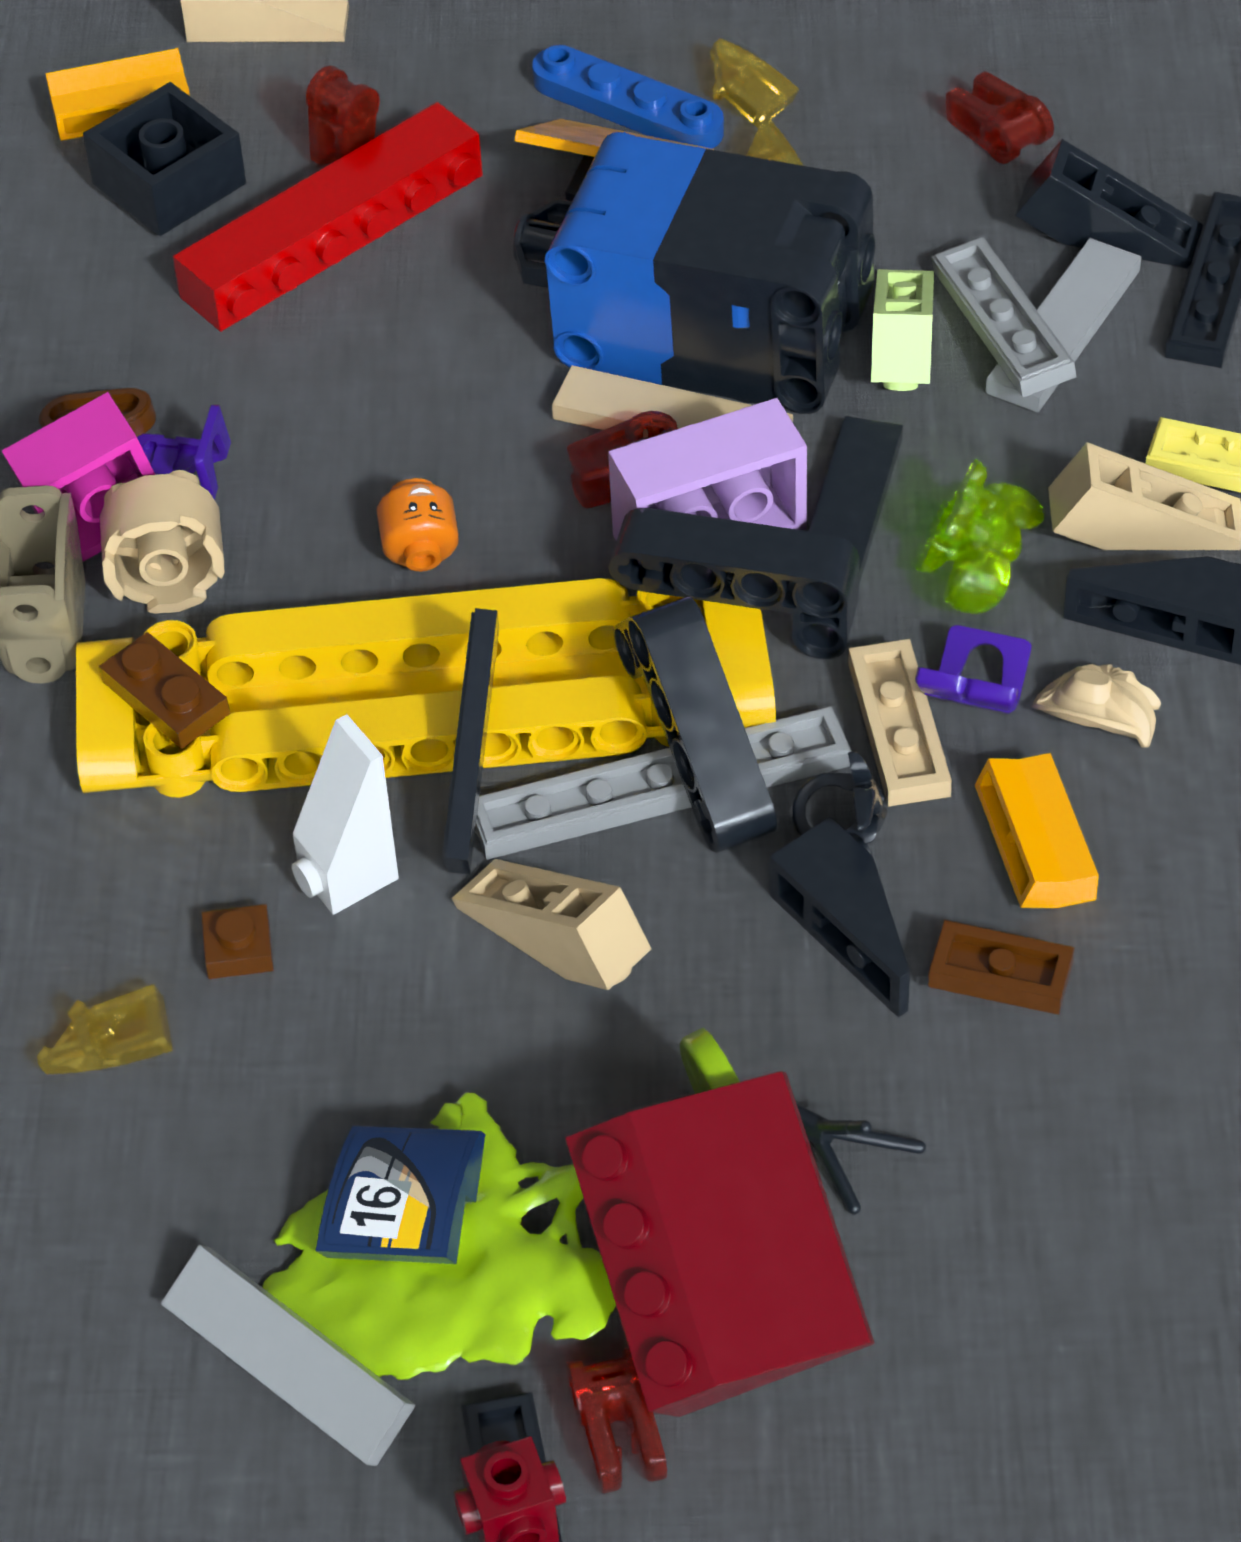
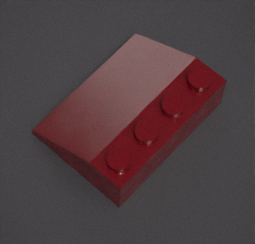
[565,1071,875,1417]

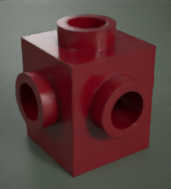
[453,1436,566,1542]

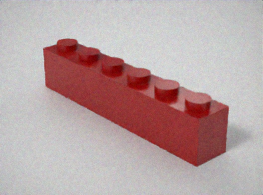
[173,102,483,332]

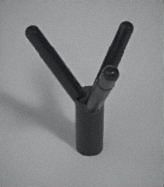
[796,1103,926,1215]

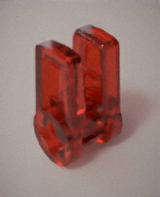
[306,65,380,165]
[945,71,1054,164]
[567,411,678,508]
[566,1348,667,1494]

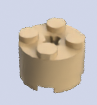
[100,470,225,614]

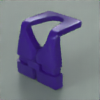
[137,405,231,500]
[915,625,1032,714]

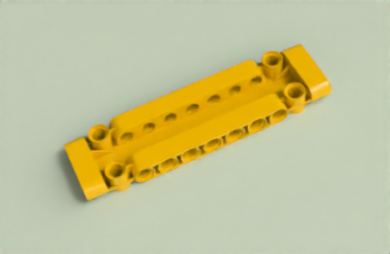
[76,578,776,798]

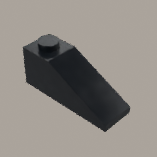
[1015,139,1203,268]
[1063,556,1241,665]
[770,817,910,1018]

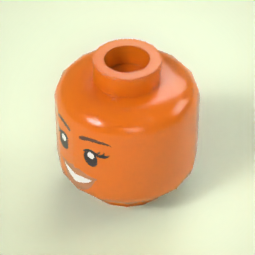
[377,478,459,572]

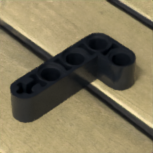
[609,508,859,659]
[614,596,777,853]

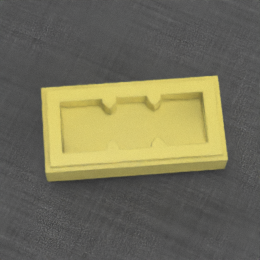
[1145,417,1241,493]

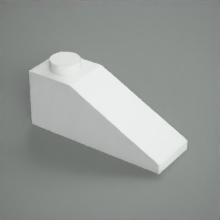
[292,714,399,915]

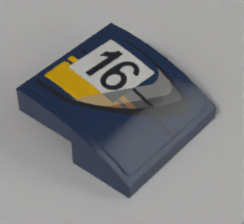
[316,1126,486,1264]

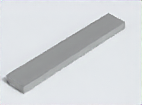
[476,706,852,860]

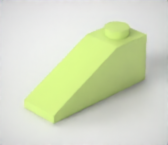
[871,269,934,391]

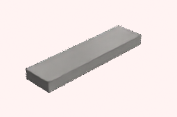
[931,237,1076,398]
[986,238,1141,413]
[161,1245,416,1466]

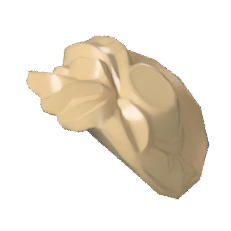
[1032,664,1161,748]

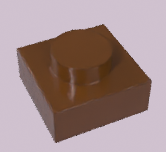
[202,904,274,979]

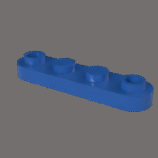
[532,45,724,148]

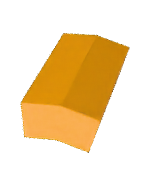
[45,48,190,141]
[975,753,1099,908]

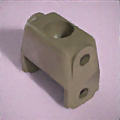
[0,486,85,684]

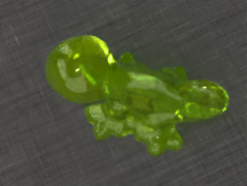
[915,458,1045,614]

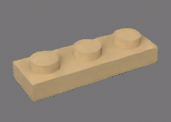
[848,639,952,807]

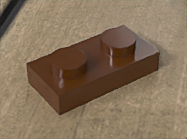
[99,632,231,749]
[928,920,1075,1015]

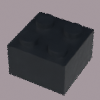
[83,82,247,236]

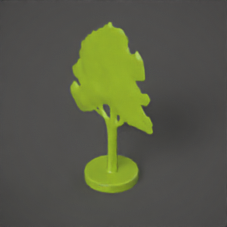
[262,1027,740,1380]

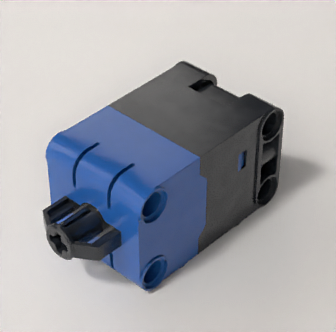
[513,132,876,414]

